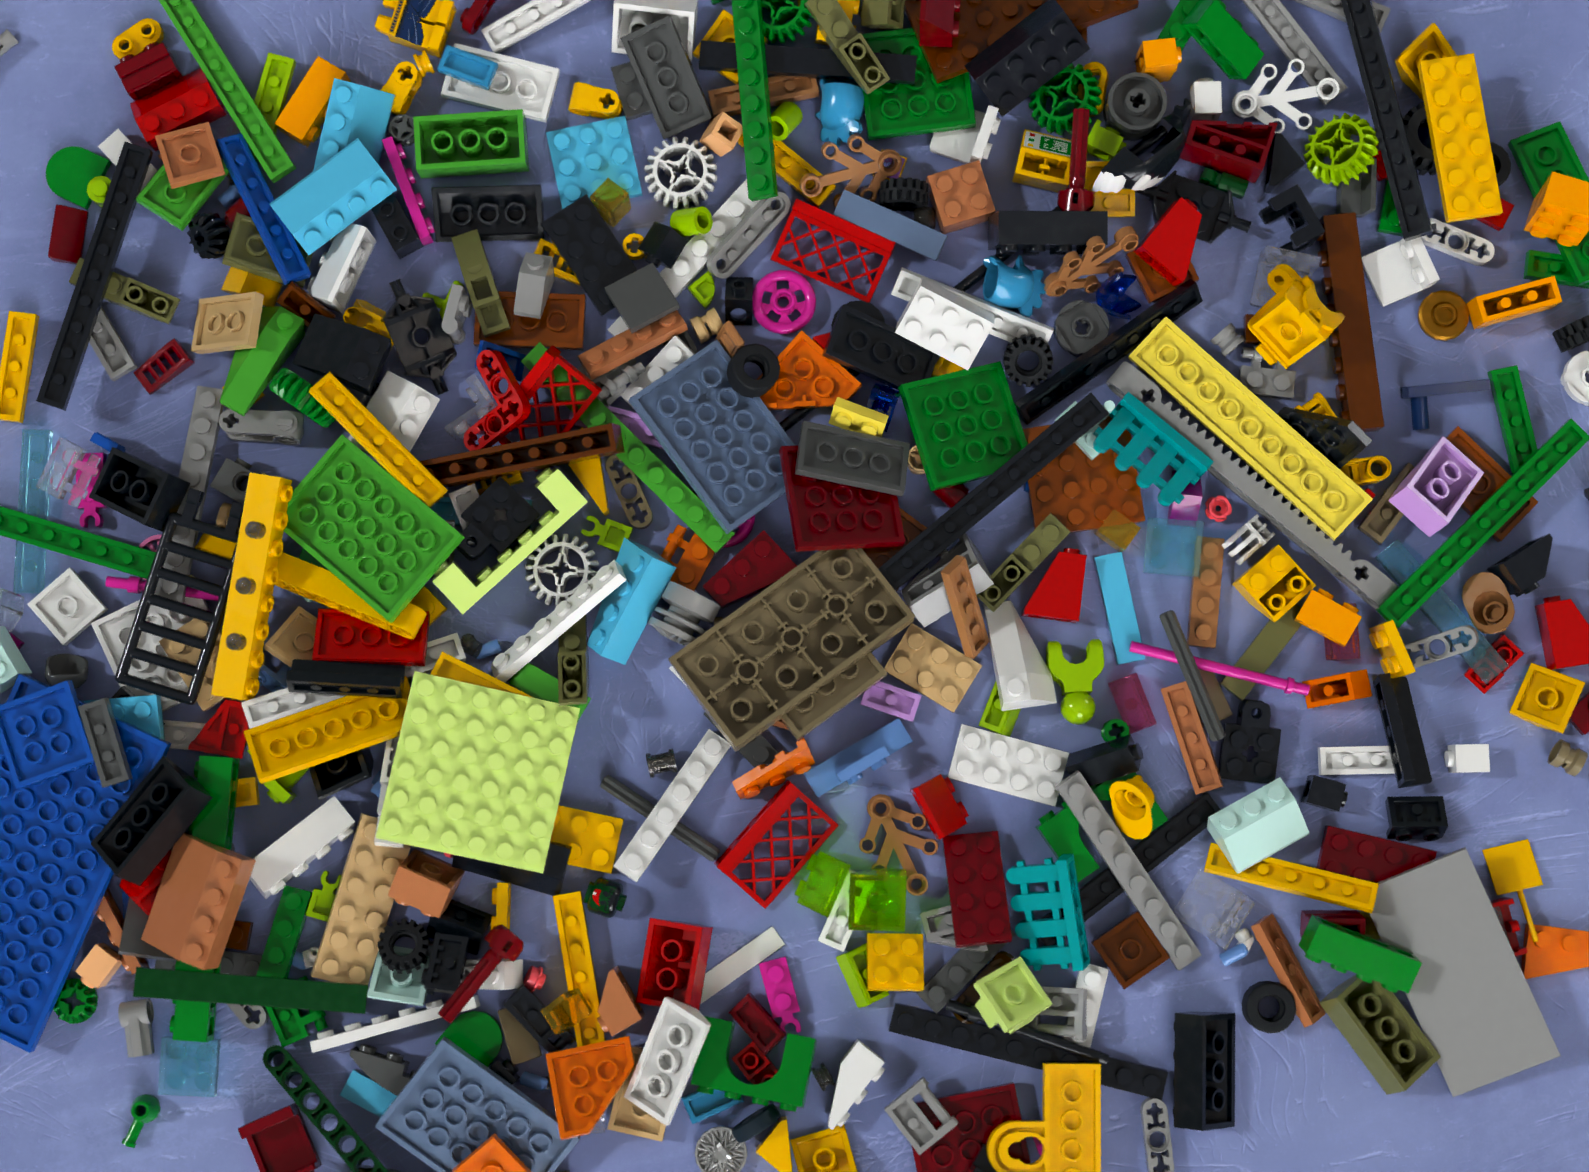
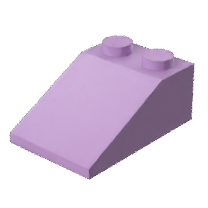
[1388,436,1484,537]

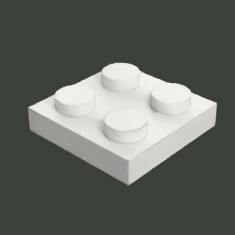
[27,567,108,646]

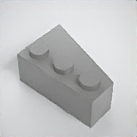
[901,533,994,627]

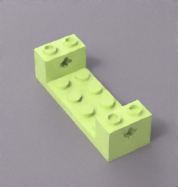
[432,467,588,614]

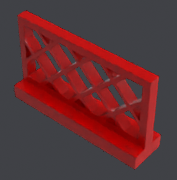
[770,198,896,303]
[484,345,602,472]
[714,780,839,909]

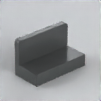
[1336,157,1377,218]

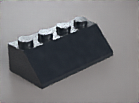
[91,756,212,886]
[1173,1012,1235,1131]

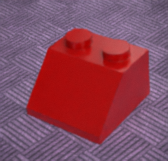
[910,774,969,840]

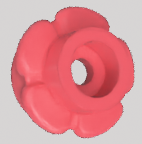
[1205,495,1232,522]
[523,966,546,992]

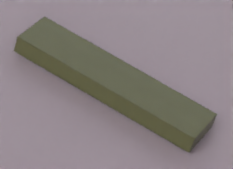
[1220,604,1302,701]

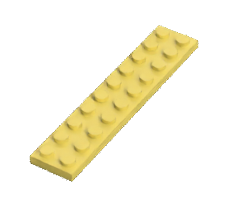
[1128,317,1373,541]

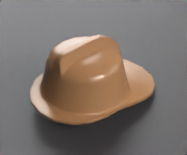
[1462,572,1515,634]

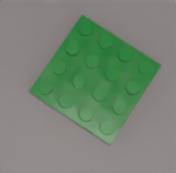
[862,28,976,141]
[898,361,1028,491]

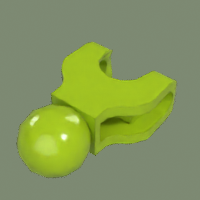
[1046,639,1104,725]

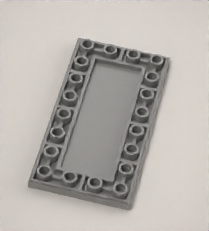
[1369,847,1561,1097]

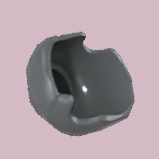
[45,654,88,689]

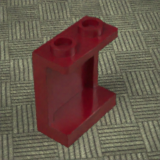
[238,1103,322,1172]

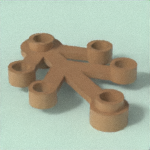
[799,134,902,208]
[1044,226,1139,297]
[859,794,938,896]

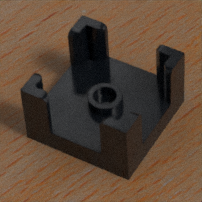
[1258,184,1325,260]

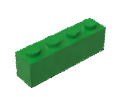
[1298,915,1422,993]

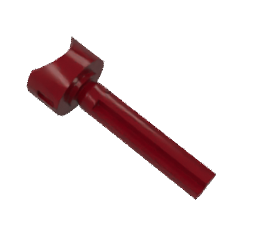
[1057,108,1095,211]
[438,924,523,1024]

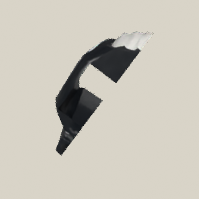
[1091,98,1191,193]

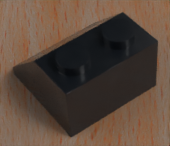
[1487,534,1553,597]
[309,747,374,800]

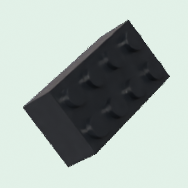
[964,0,1090,117]
[988,211,1108,255]

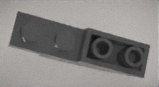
[350,1044,416,1095]

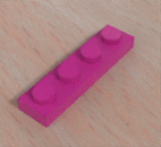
[382,136,435,246]

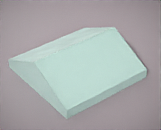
[367,946,430,1006]

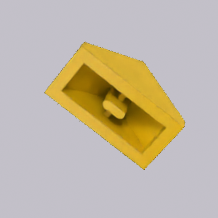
[221,267,283,307]
[756,1116,793,1172]

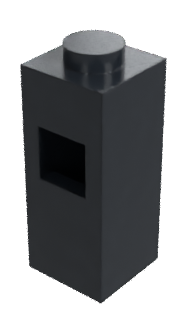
[1066,734,1143,786]

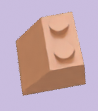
[387,849,465,918]
[597,965,645,1036]

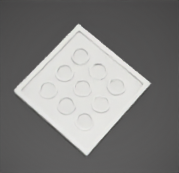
[91,575,211,712]

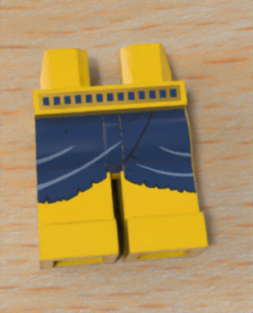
[375,0,457,58]

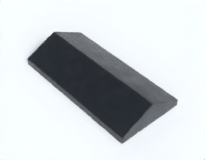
[431,184,545,242]
[452,841,572,896]

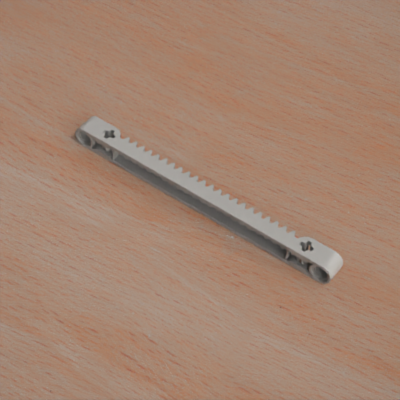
[1106,361,1398,609]

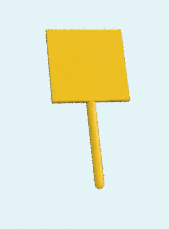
[1482,839,1543,942]

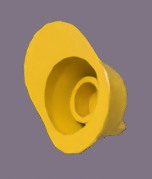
[1109,775,1155,839]

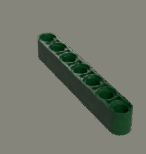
[263,1045,389,1172]

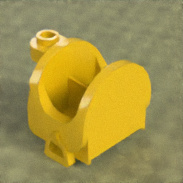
[1247,264,1345,369]

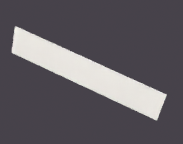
[700,926,785,1004]

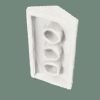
[624,996,711,1126]

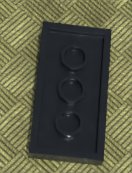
[541,194,637,316]
[822,304,939,391]

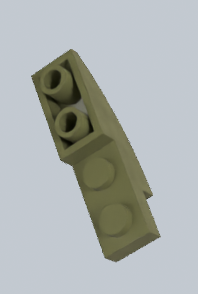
[805,0,890,95]
[452,229,511,338]
[69,258,180,324]
[976,513,1071,612]
[558,615,589,706]

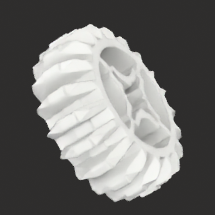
[644,136,717,210]
[525,533,599,606]

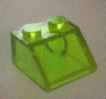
[794,851,851,917]
[849,868,907,932]

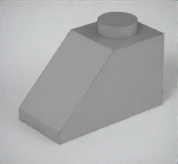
[514,252,555,319]

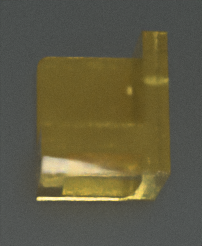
[590,178,631,227]
[1095,510,1141,552]
[541,988,592,1035]

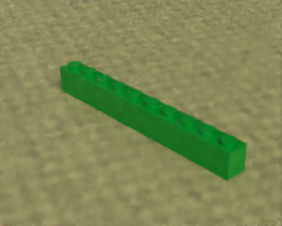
[170,755,240,1042]

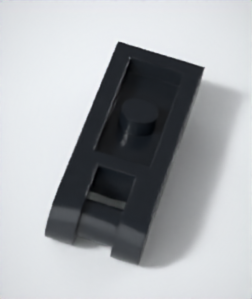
[503,984,576,1053]

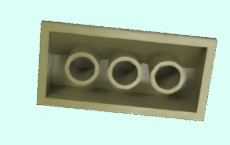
[1319,975,1441,1095]

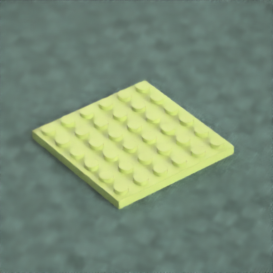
[375,671,580,874]

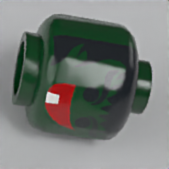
[584,877,627,918]

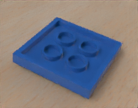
[0,680,94,789]

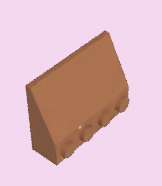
[141,833,256,970]

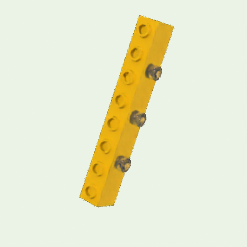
[211,472,293,700]

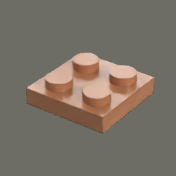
[155,122,226,189]

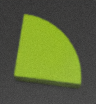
[688,271,715,310]

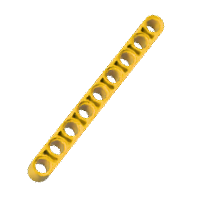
[195,533,427,640]

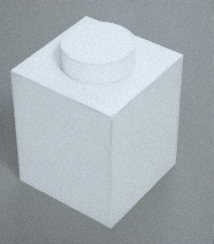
[1189,78,1222,121]
[1444,744,1490,773]

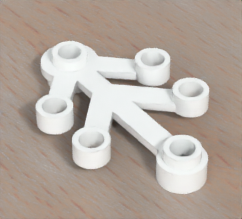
[1232,59,1339,134]

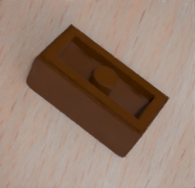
[276,281,336,327]

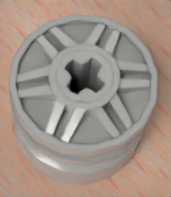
[648,581,721,646]

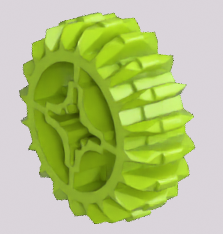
[1304,113,1379,187]

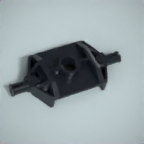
[1135,170,1251,244]
[381,279,457,395]

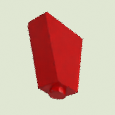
[1133,197,1202,287]
[1021,548,1087,623]
[1535,595,1589,670]

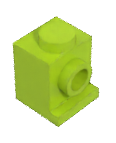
[1087,119,1127,161]

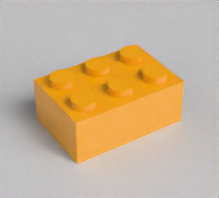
[1524,171,1589,247]

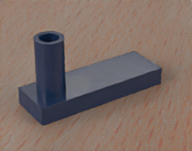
[1400,379,1491,430]

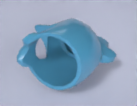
[815,79,864,147]
[983,255,1046,317]

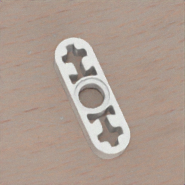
[1421,218,1495,266]

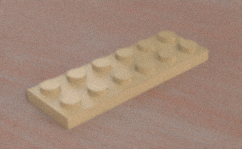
[311,813,411,984]

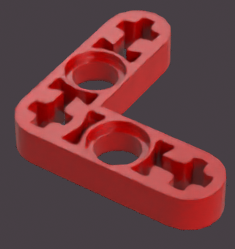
[464,350,531,451]

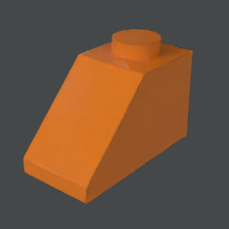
[1302,669,1372,709]

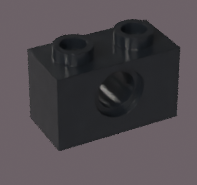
[371,193,423,259]

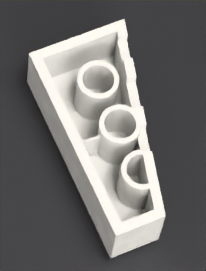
[250,796,355,899]

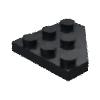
[1277,407,1372,469]

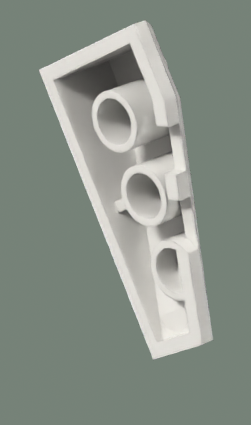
[983,600,1057,711]

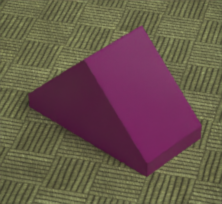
[1168,470,1203,528]

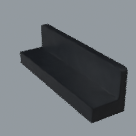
[286,659,405,698]
[1373,673,1432,788]

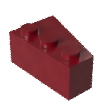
[1180,120,1278,183]
[702,530,797,609]

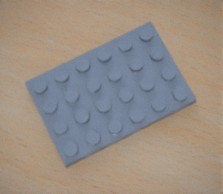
[628,339,795,534]
[374,1036,581,1172]

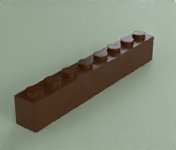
[1317,212,1384,432]
[419,423,625,488]

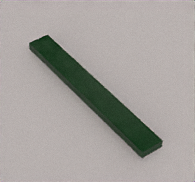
[133,967,368,1014]

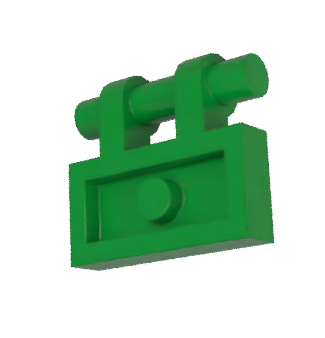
[265,976,328,1047]

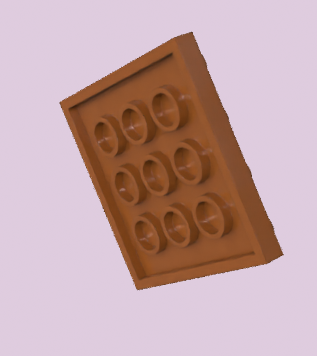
[1023,416,1145,533]

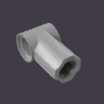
[118,998,155,1057]

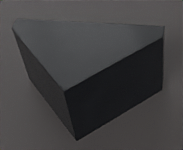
[1264,133,1305,193]

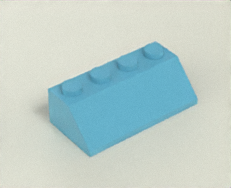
[313,78,395,171]
[270,138,397,255]

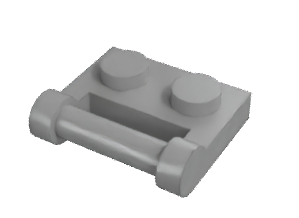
[441,284,473,344]
[1028,986,1087,1041]
[884,1077,959,1155]

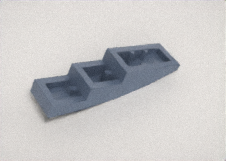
[833,189,948,261]

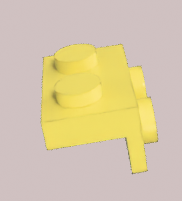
[828,397,889,437]

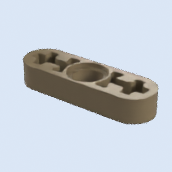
[605,455,653,529]

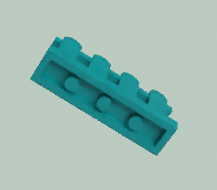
[1093,392,1214,506]
[1006,853,1090,971]

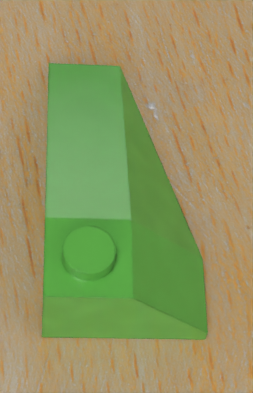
[220,306,305,416]

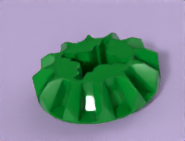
[53,978,98,1024]

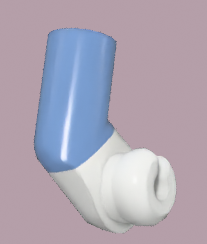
[1219,928,1254,966]
[292,947,319,970]

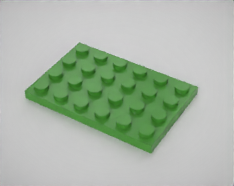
[284,434,465,623]

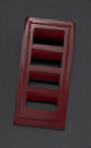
[134,338,195,395]

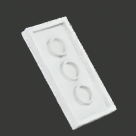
[441,43,560,123]
[947,724,1069,807]

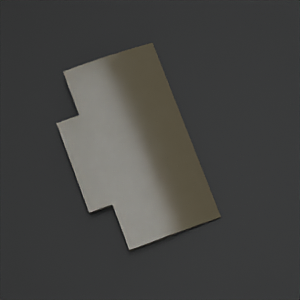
[668,548,915,752]

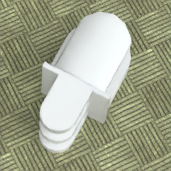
[1222,513,1276,565]

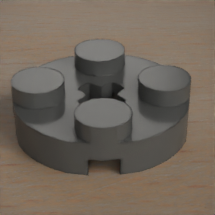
[1054,300,1110,356]

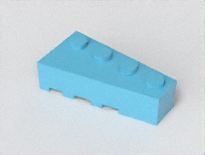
[587,537,677,665]

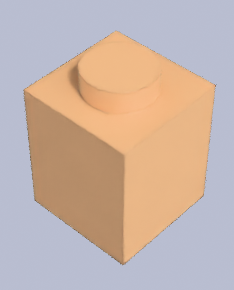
[699,112,743,157]
[75,942,122,989]

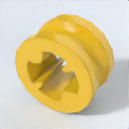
[413,50,435,78]
[622,233,645,260]

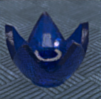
[1096,272,1142,320]

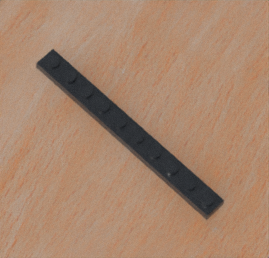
[1341,0,1433,241]
[36,142,153,411]
[878,392,1109,591]
[888,1003,1168,1100]

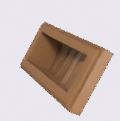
[715,321,745,359]

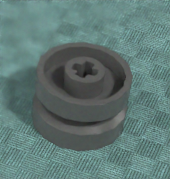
[1103,72,1167,141]

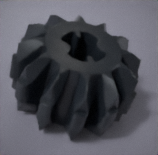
[187,212,230,259]

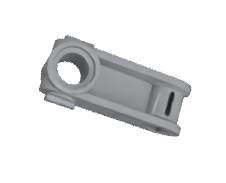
[219,409,304,445]

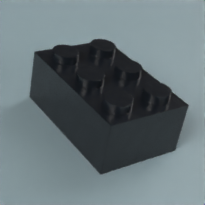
[89,447,191,532]

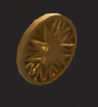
[1417,290,1469,341]

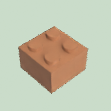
[926,160,996,234]

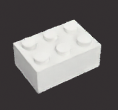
[895,277,995,370]

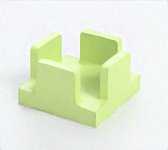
[973,956,1052,1034]

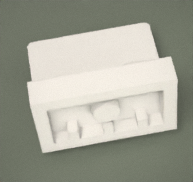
[1362,237,1440,307]

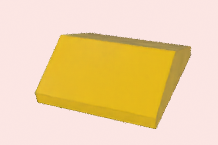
[1395,23,1457,101]
[1509,663,1585,734]
[790,1124,857,1172]

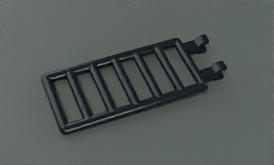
[115,488,244,705]

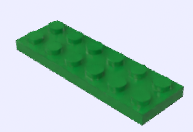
[1508,121,1589,287]

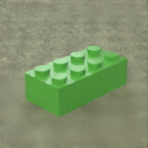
[413,109,529,179]

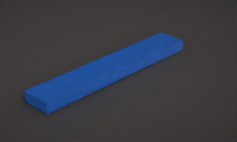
[216,133,311,285]

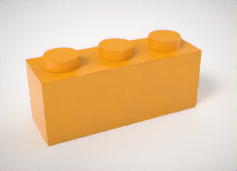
[274,56,351,148]
[1467,276,1563,329]

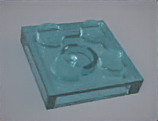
[1143,518,1204,577]
[158,1037,221,1097]

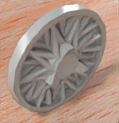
[695,1126,747,1172]

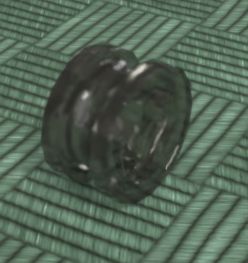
[811,1062,836,1091]

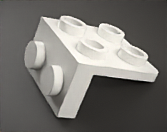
[929,105,1001,164]

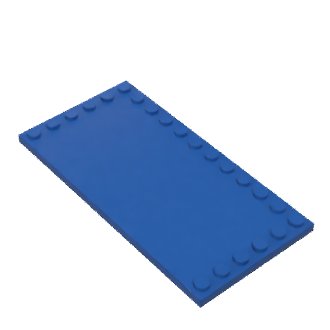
[0,674,172,1053]

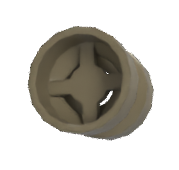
[1547,739,1588,777]

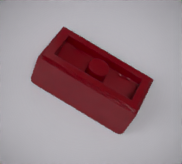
[48,205,89,264]

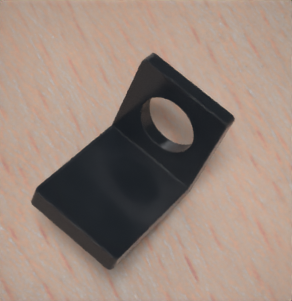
[725,277,753,326]

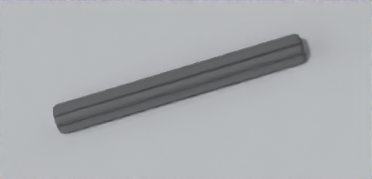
[1159,610,1226,741]
[600,775,720,861]

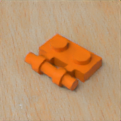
[658,524,715,592]

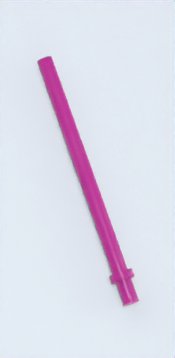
[1129,641,1310,696]

